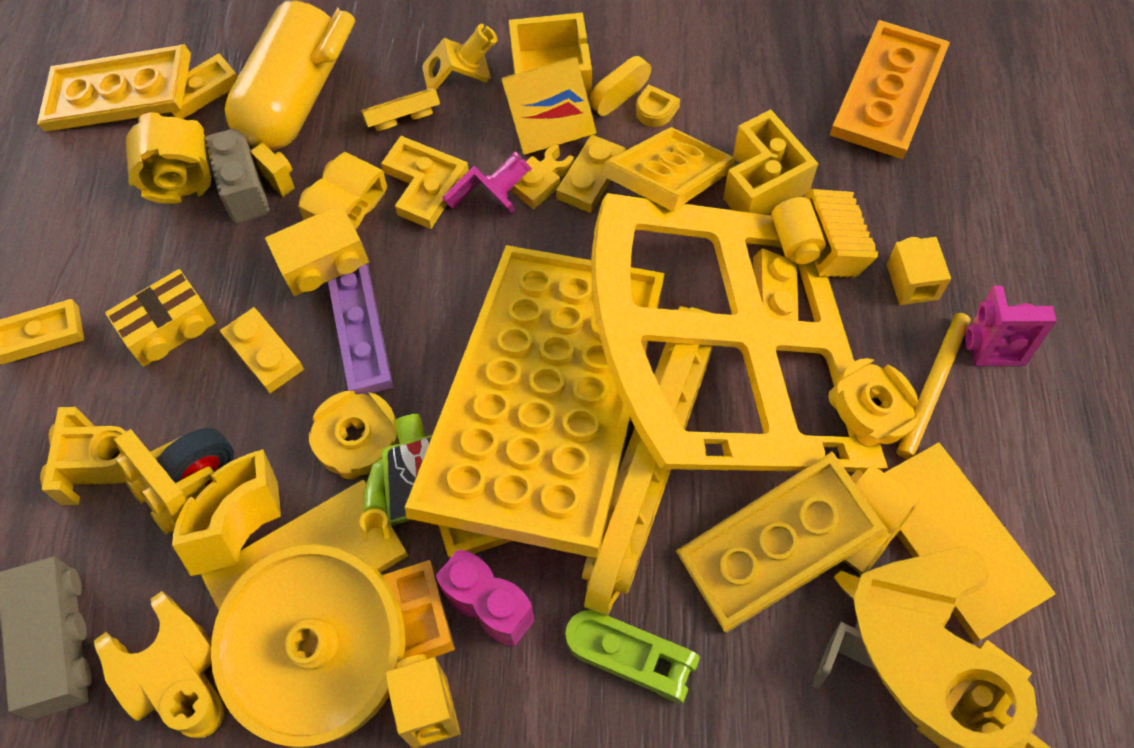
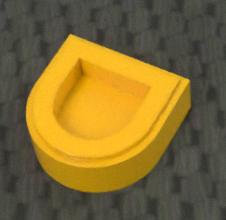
[636,84,680,127]

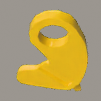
[834,547,1037,748]

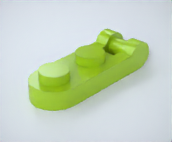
[565,610,700,704]

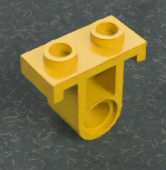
[40,407,128,506]

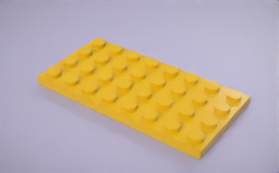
[405,245,665,558]

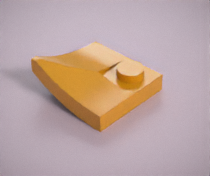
[382,560,455,659]

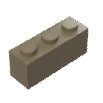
[0,556,92,720]

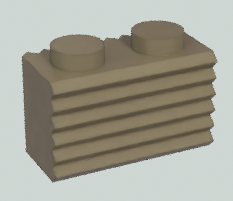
[205,128,270,223]

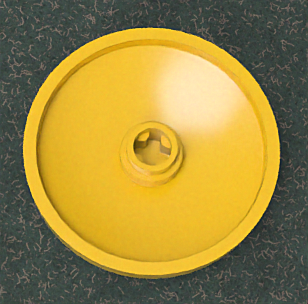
[211,544,405,747]

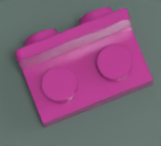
[965,286,1057,366]

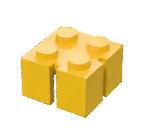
[509,12,592,101]

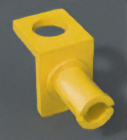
[422,24,497,90]

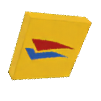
[502,56,597,155]

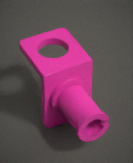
[442,151,532,214]

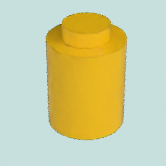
[771,197,826,264]

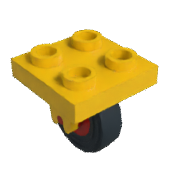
[114,428,234,535]

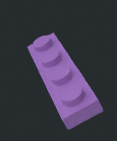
[328,241,394,395]

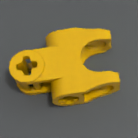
[94,591,225,739]

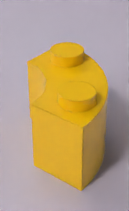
[172,449,281,576]

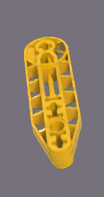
[582,306,714,616]

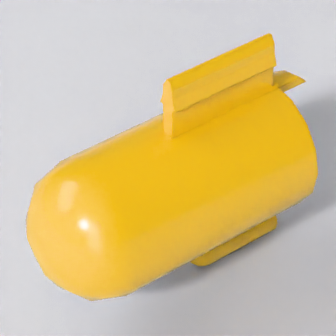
[225,1,356,152]

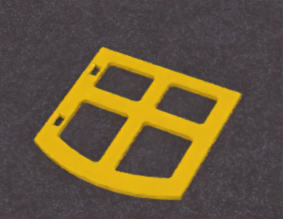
[591,193,888,472]

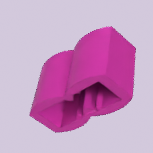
[436,550,535,647]

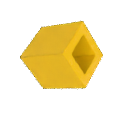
[886,237,951,305]

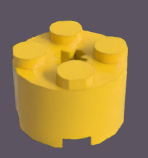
[126,112,212,204]

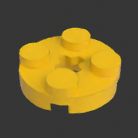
[828,358,919,447]
[309,391,399,480]

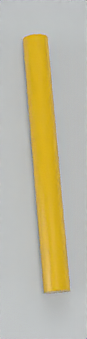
[896,313,971,460]

